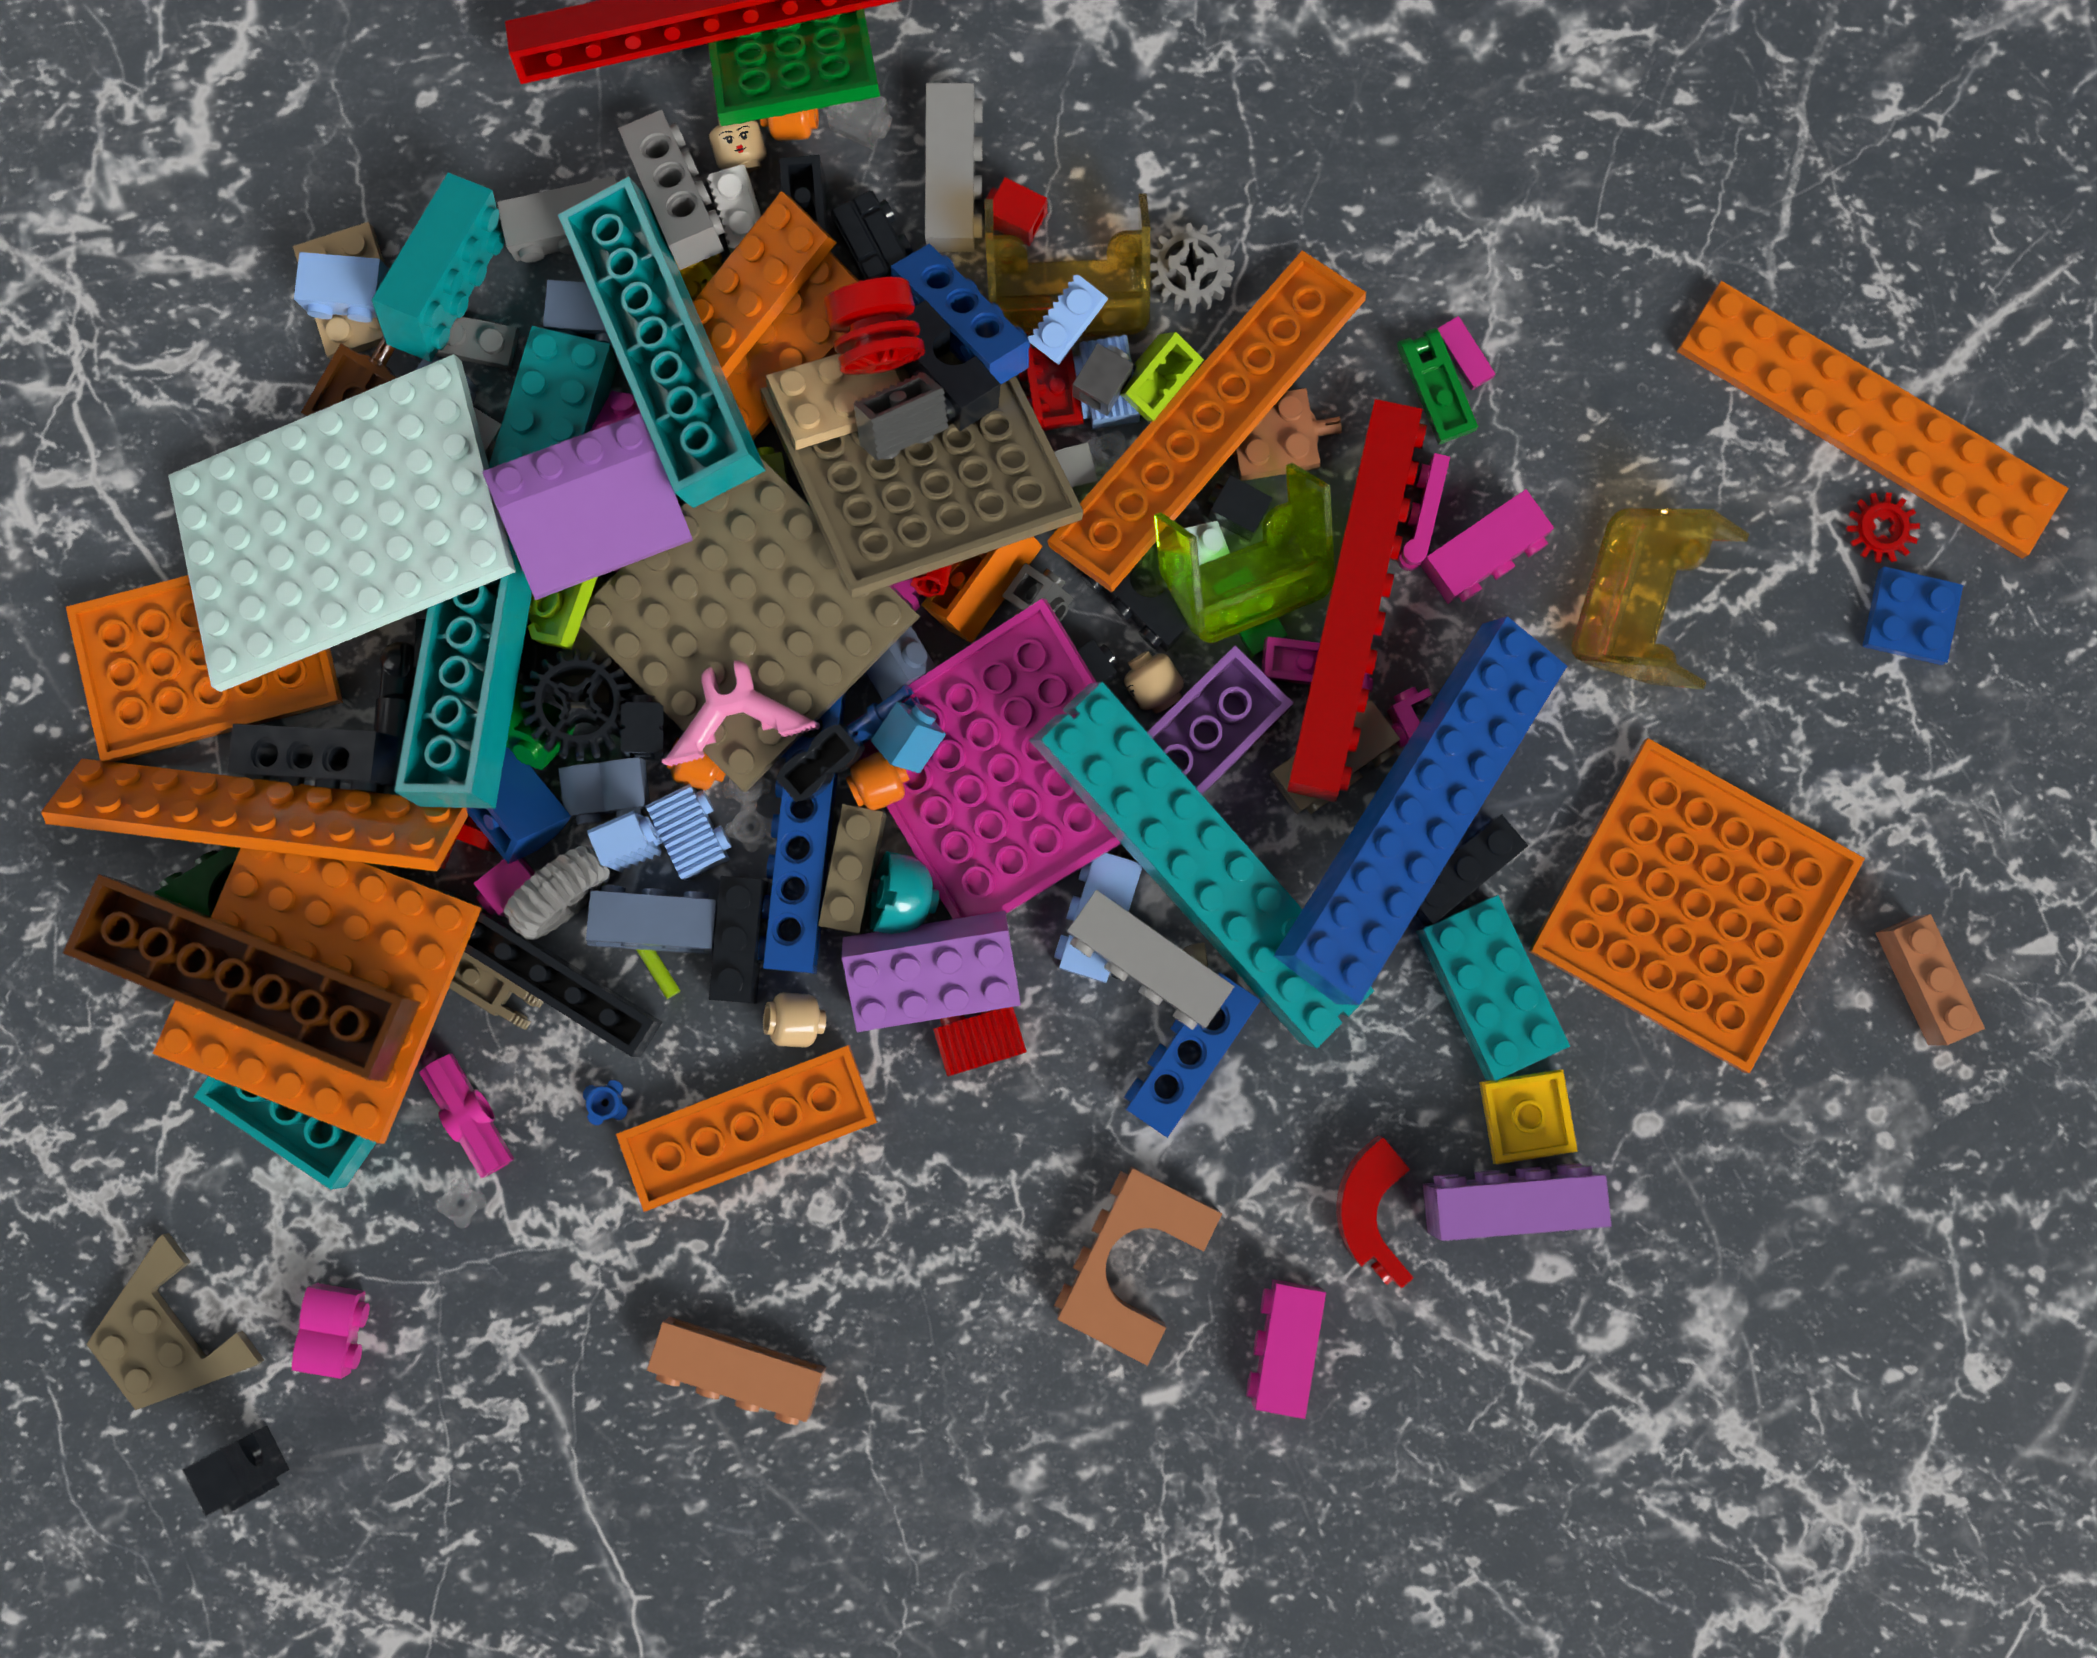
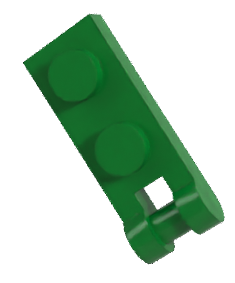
[1397,328,1478,445]

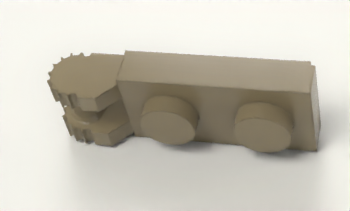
[449,952,543,1030]

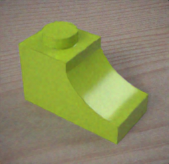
[1120,332,1204,421]

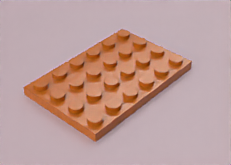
[66,575,343,763]

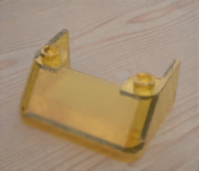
[985,193,1150,336]
[1571,508,1749,689]

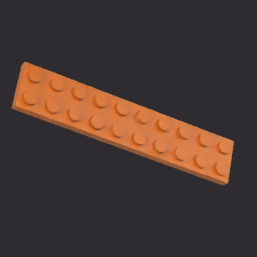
[1047,250,1366,592]
[1677,281,2069,559]
[41,759,468,872]

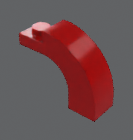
[1336,1135,1414,1289]

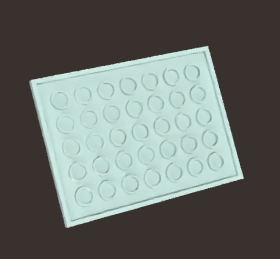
[168,354,516,692]

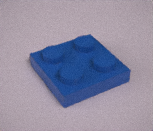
[1862,566,1963,665]

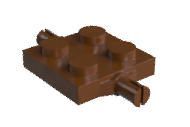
[301,336,398,416]

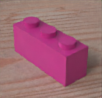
[1420,489,1554,604]
[1246,1279,1326,1419]

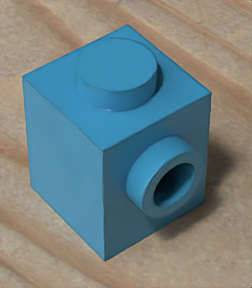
[871,701,946,774]

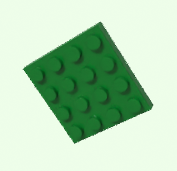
[708,9,880,127]

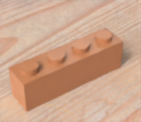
[647,1317,826,1425]

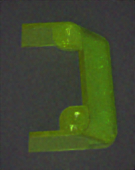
[1154,463,1335,643]

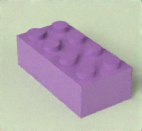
[1147,645,1293,795]
[842,911,1021,1032]
[1423,1163,1611,1241]

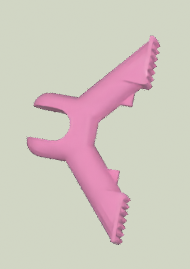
[661,660,820,767]

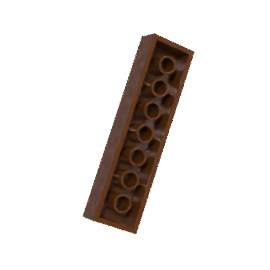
[63,874,421,1082]

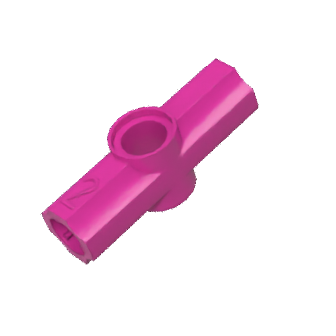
[419,1054,514,1178]

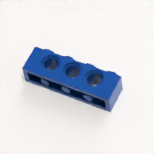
[891,243,1030,385]
[1123,972,1261,1138]

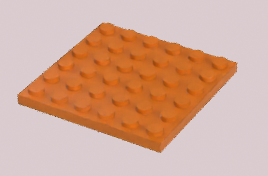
[1528,738,1865,1073]
[152,848,482,1144]

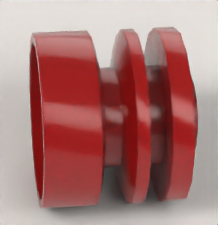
[824,277,925,375]

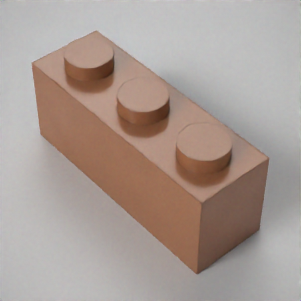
[1875,914,1985,1045]

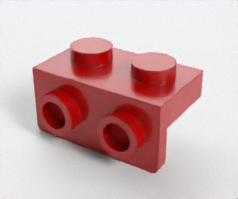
[1019,343,1084,431]

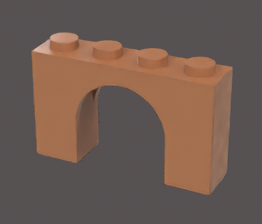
[1054,1166,1222,1366]

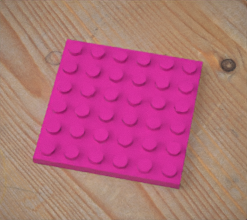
[847,598,1121,919]

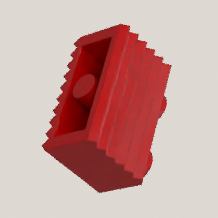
[933,1007,1027,1077]

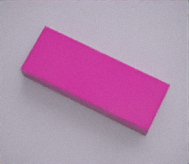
[1437,316,1496,390]

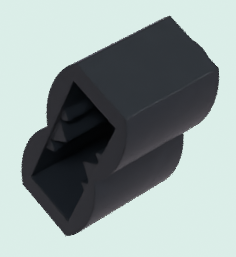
[776,724,865,802]

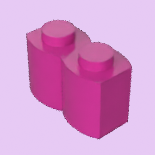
[292,1283,370,1379]

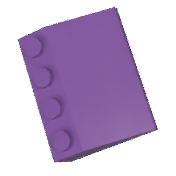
[482,413,692,600]

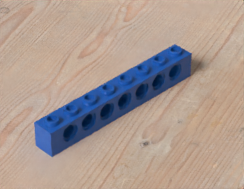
[758,691,847,974]

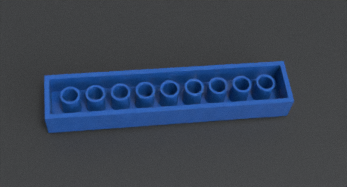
[1274,616,1567,1005]

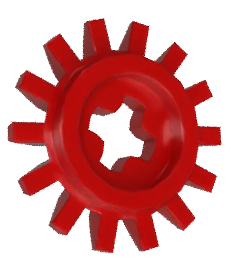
[1846,492,1920,563]

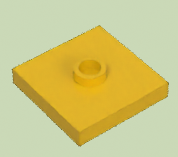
[1479,1069,1578,1165]

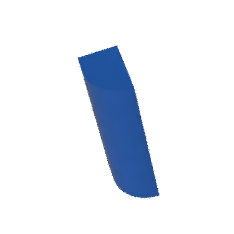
[467,747,571,864]

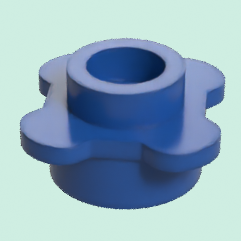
[583,1080,628,1125]

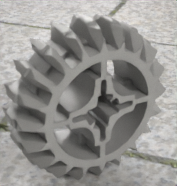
[503,846,611,940]

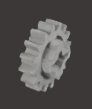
[1147,223,1235,313]

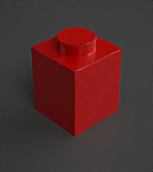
[983,177,1048,247]

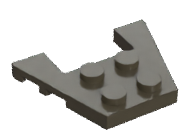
[86,1233,264,1410]

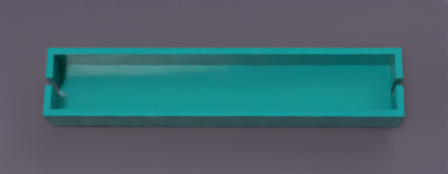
[1029,682,1374,1049]

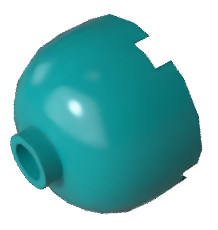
[869,852,939,934]

